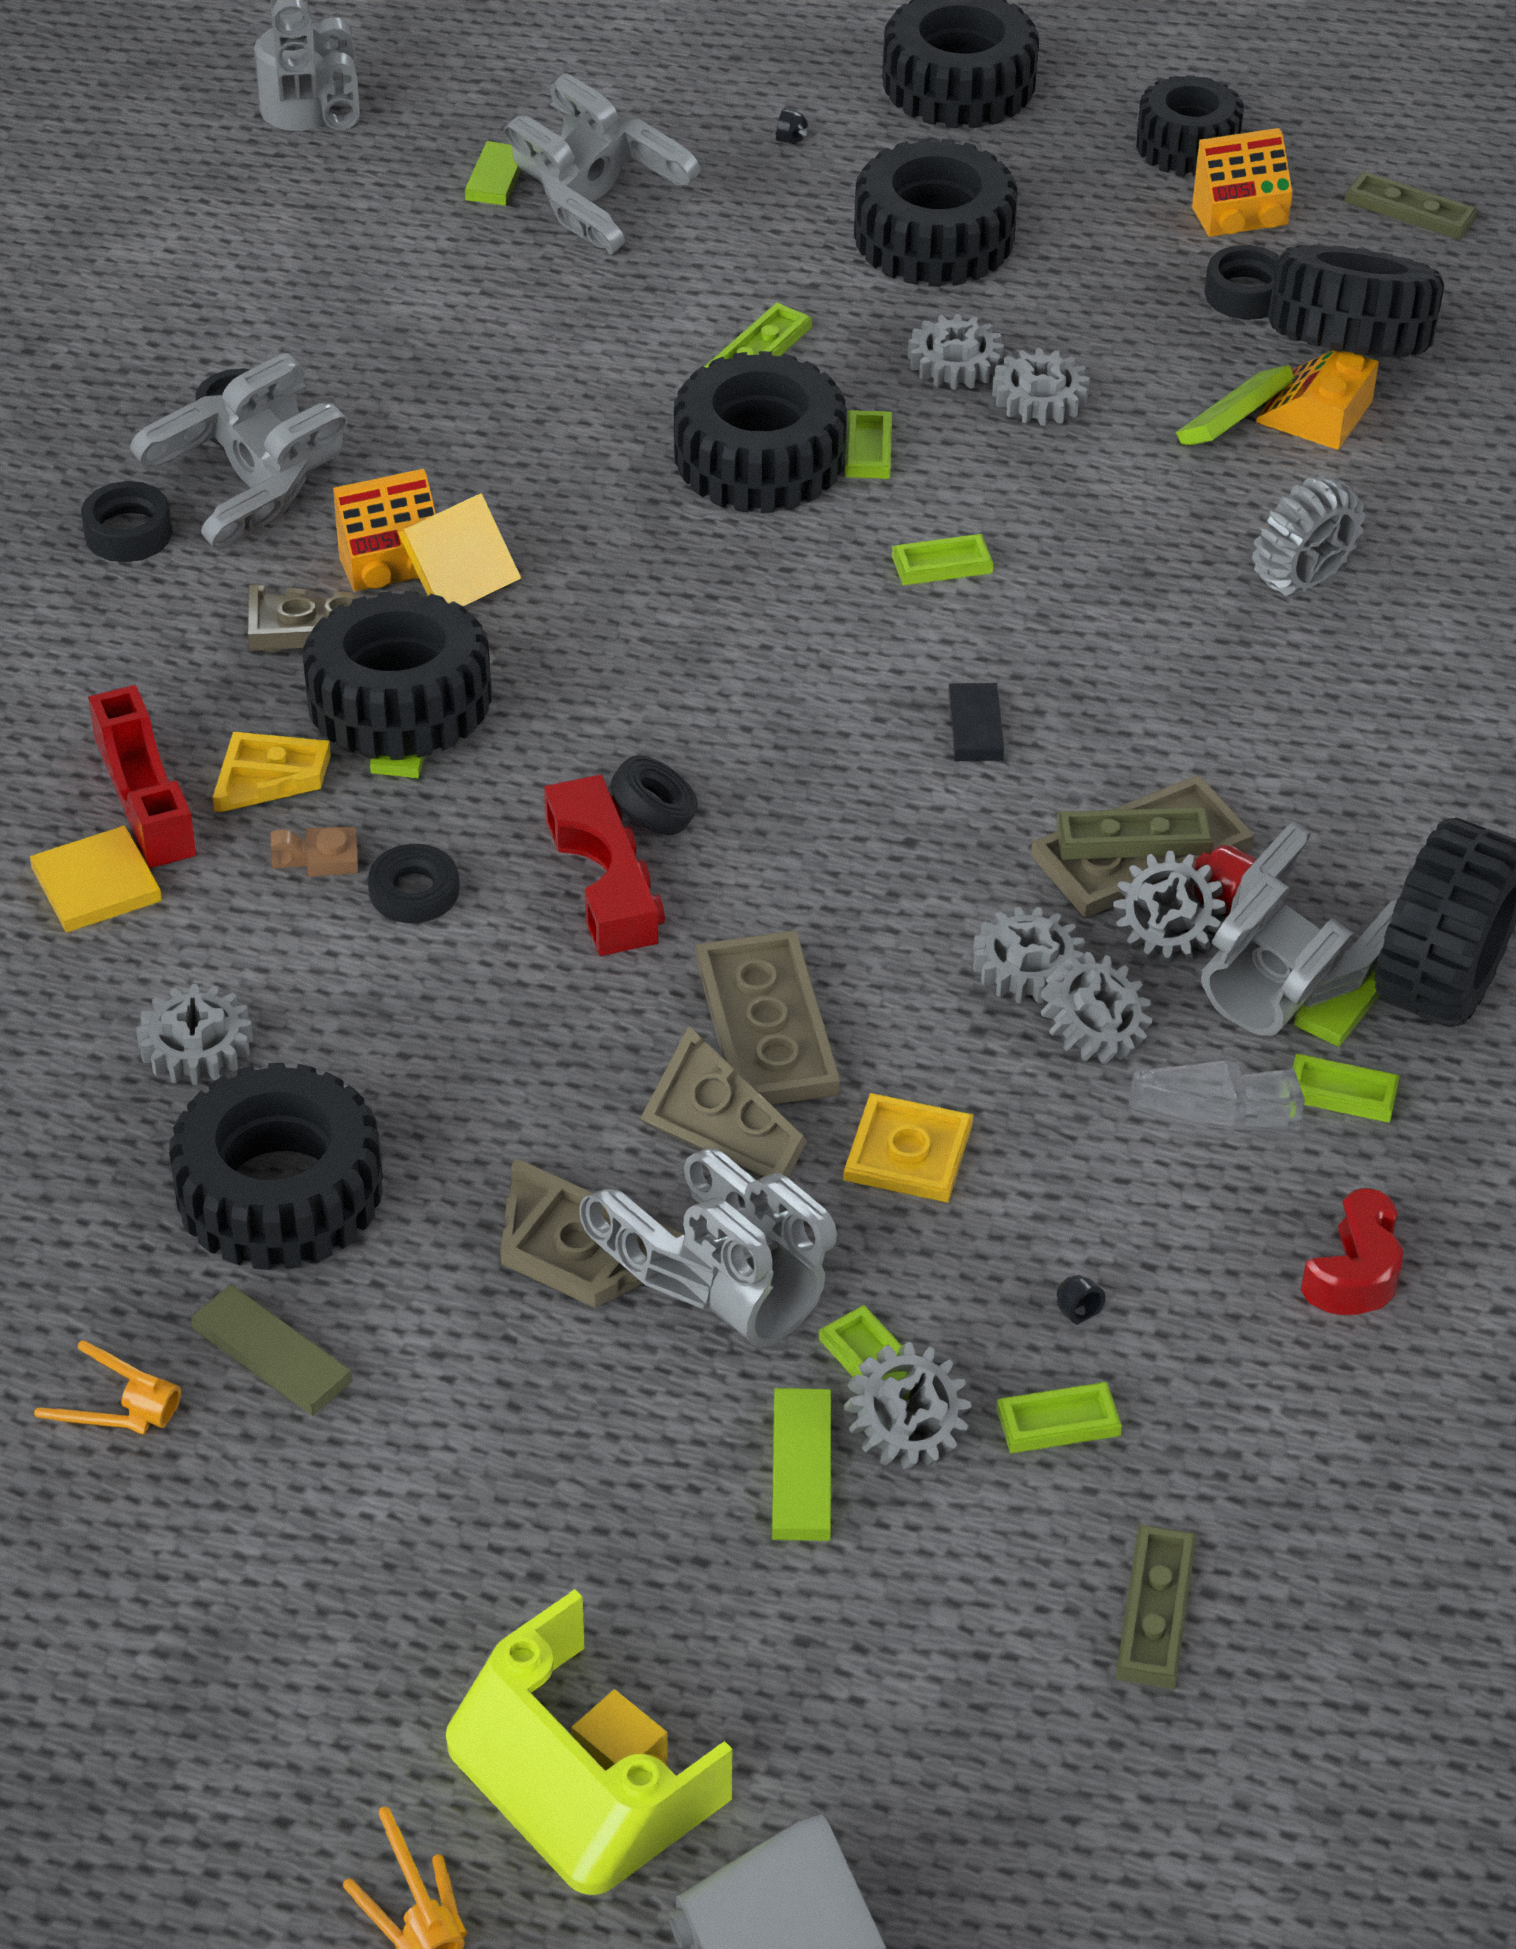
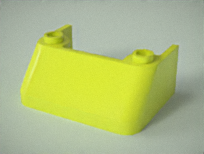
[446,1589,733,1895]

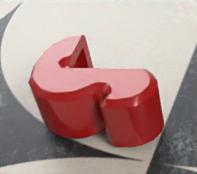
[1301,1188,1404,1315]

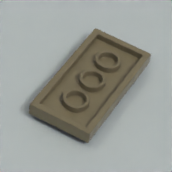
[1031,774,1255,918]
[695,930,840,1105]

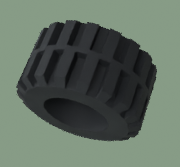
[1136,75,1244,177]

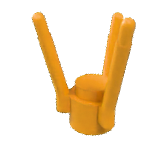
[34,1340,181,1435]
[343,1806,468,1949]

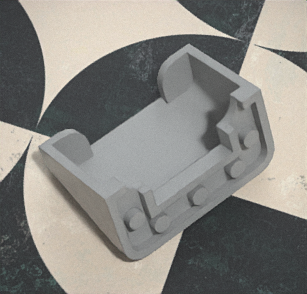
[669,1814,886,1949]

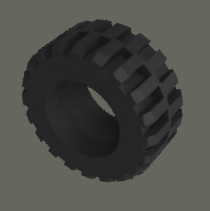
[882,0,1039,128]
[854,138,1018,287]
[1268,245,1445,357]
[674,351,847,513]
[302,591,492,760]
[1375,817,1516,1027]
[169,1063,383,1270]

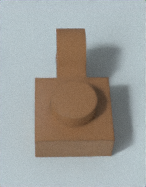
[270,827,358,877]

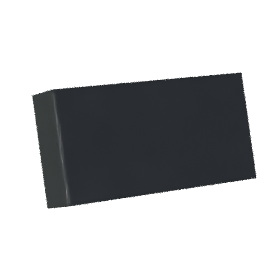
[948,683,1004,761]

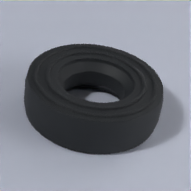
[611,755,698,835]
[368,844,460,923]

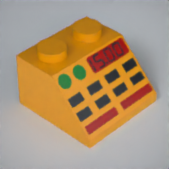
[1192,128,1292,237]
[1256,350,1379,450]
[333,469,436,592]

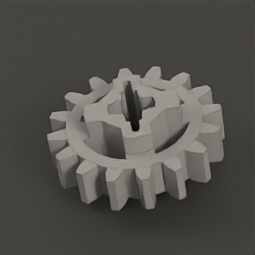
[908,314,1004,390]
[992,348,1090,425]
[1113,851,1226,963]
[973,907,1084,1004]
[1040,952,1152,1064]
[136,984,253,1085]
[844,1342,971,1469]

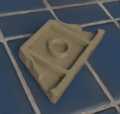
[500,1158,685,1308]

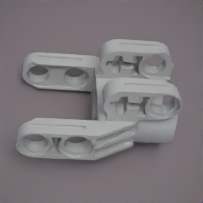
[254,0,360,131]
[503,73,701,255]
[130,353,348,549]
[1201,821,1397,1036]
[579,1148,837,1348]

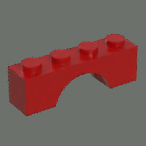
[88,685,197,868]
[544,774,665,957]

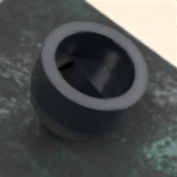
[776,108,808,144]
[1057,1275,1105,1325]

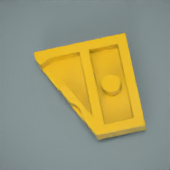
[212,732,331,812]

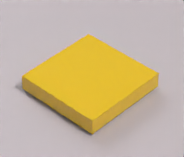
[398,493,521,606]
[30,825,162,933]
[843,1093,973,1203]

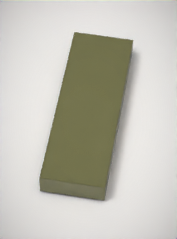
[1344,171,1478,240]
[1056,807,1213,860]
[191,1284,352,1416]
[1115,1524,1197,1689]

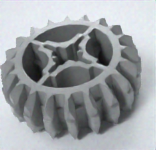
[1252,475,1366,596]

